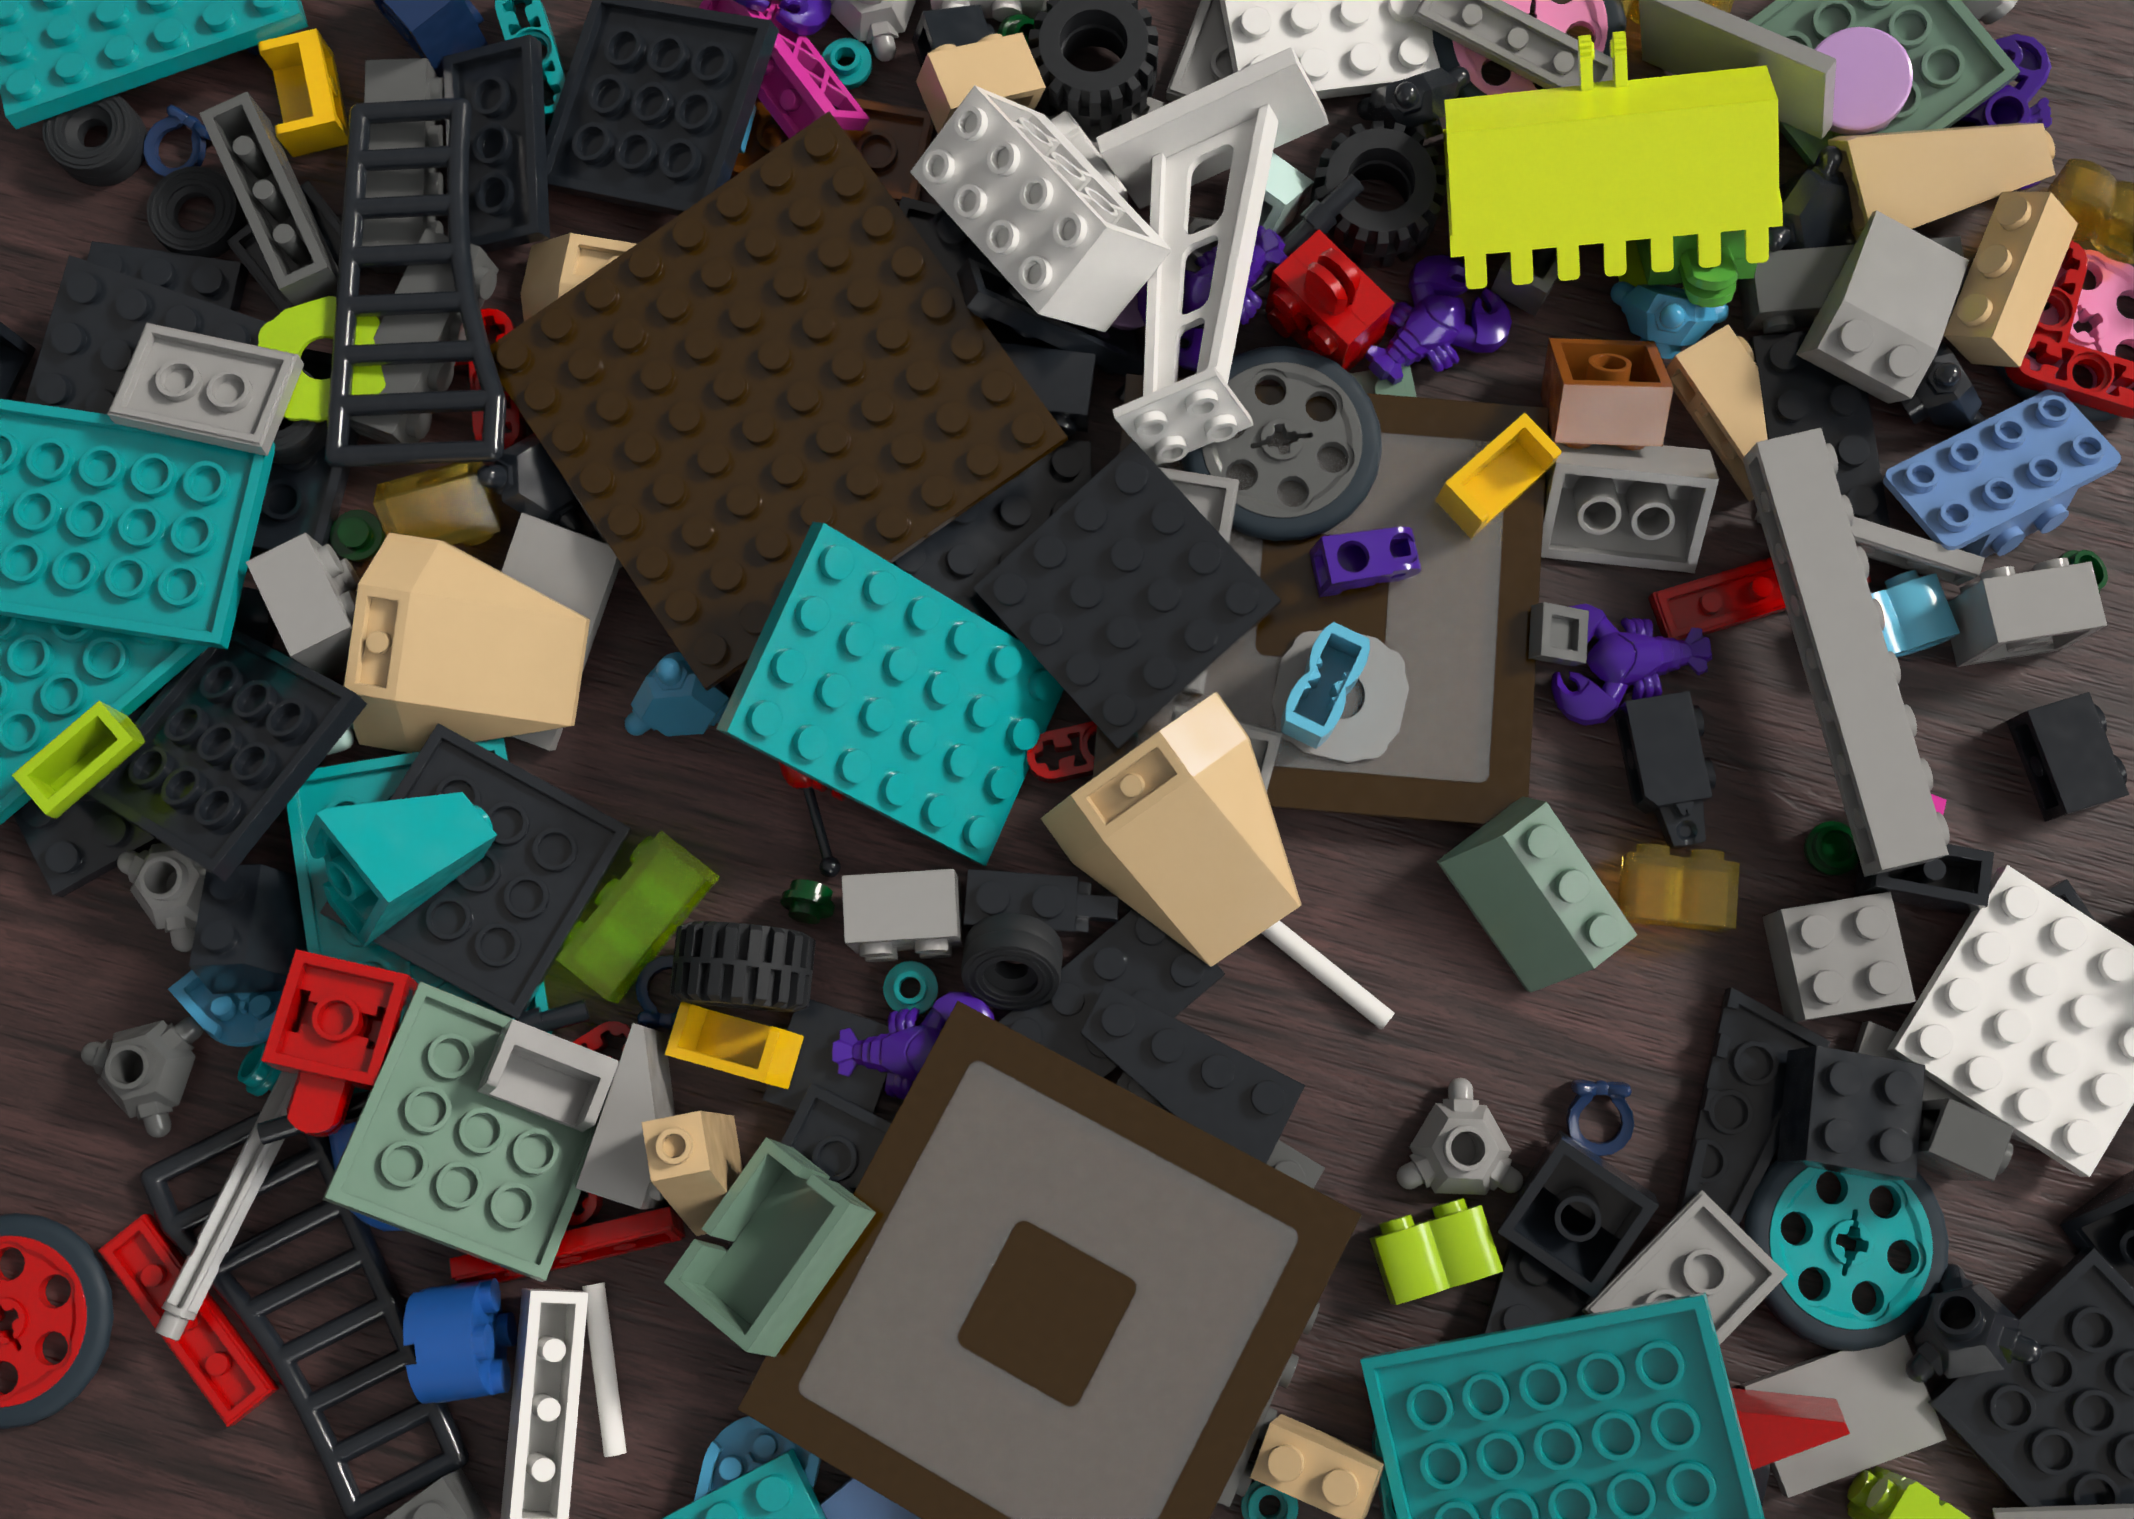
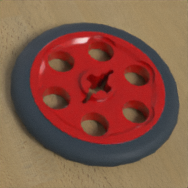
[0,1213,114,1429]

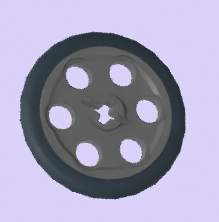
[1181,346,1382,541]

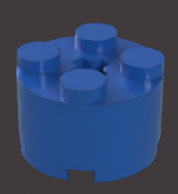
[403,1278,517,1404]

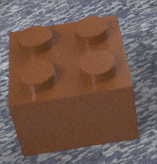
[1540,338,1674,450]

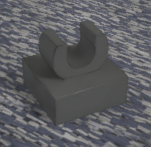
[1528,602,1589,667]

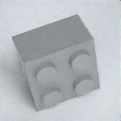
[246,533,360,679]
[1948,558,2107,667]
[842,869,964,962]
[1762,892,1916,1022]

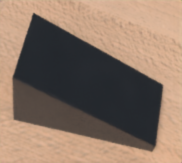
[235,586,277,648]

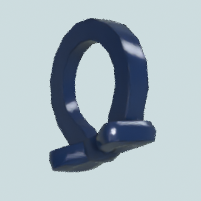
[144,104,211,177]
[635,955,697,1029]
[1566,1080,1635,1156]

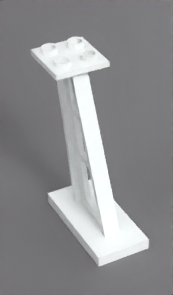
[1096,47,1329,465]

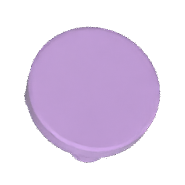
[1814,27,1913,135]

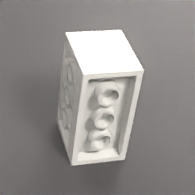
[910,85,1172,332]

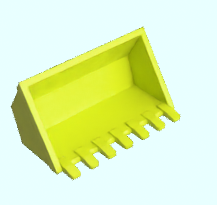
[1443,31,1783,289]

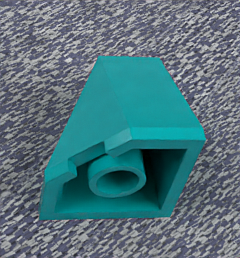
[305,792,497,947]

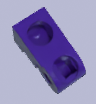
[1309,526,1422,598]

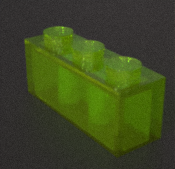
[556,830,720,1004]

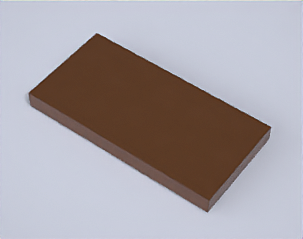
[730,97,936,206]

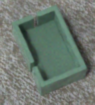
[664,1137,876,1357]

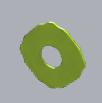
[258,296,386,423]

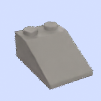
[1796,210,1969,404]
[576,1023,675,1209]

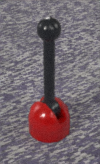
[778,762,841,878]

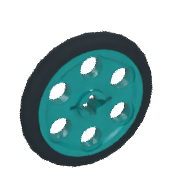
[1744,1160,1949,1351]

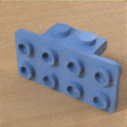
[1883,389,2121,557]

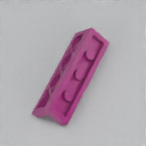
[699,0,870,139]

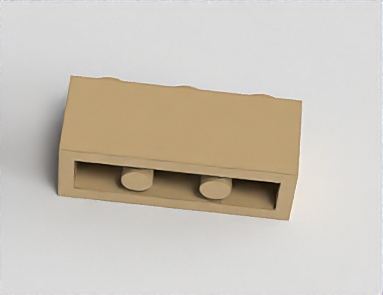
[1944,191,2078,367]

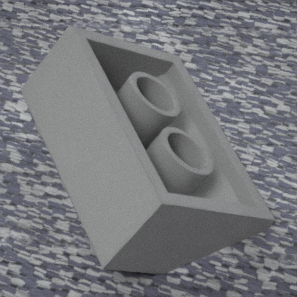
[1541,434,1719,573]

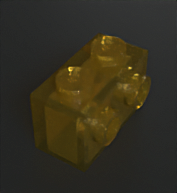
[373,462,501,546]

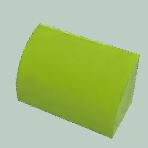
[12,701,145,818]

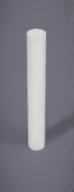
[1261,920,1395,1030]
[582,1282,627,1457]

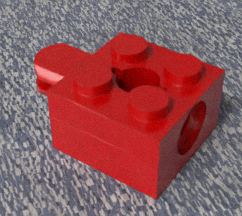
[1265,229,1395,372]
[261,949,418,1137]

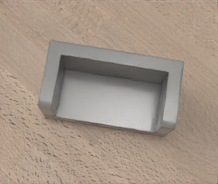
[477,1019,619,1132]

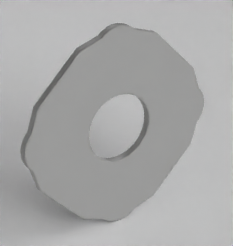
[1271,630,1409,764]

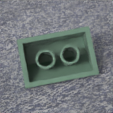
[1436,796,1637,993]

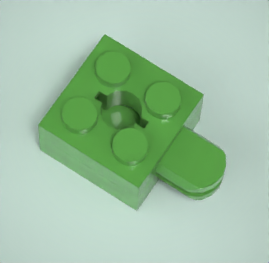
[1635,230,1757,308]

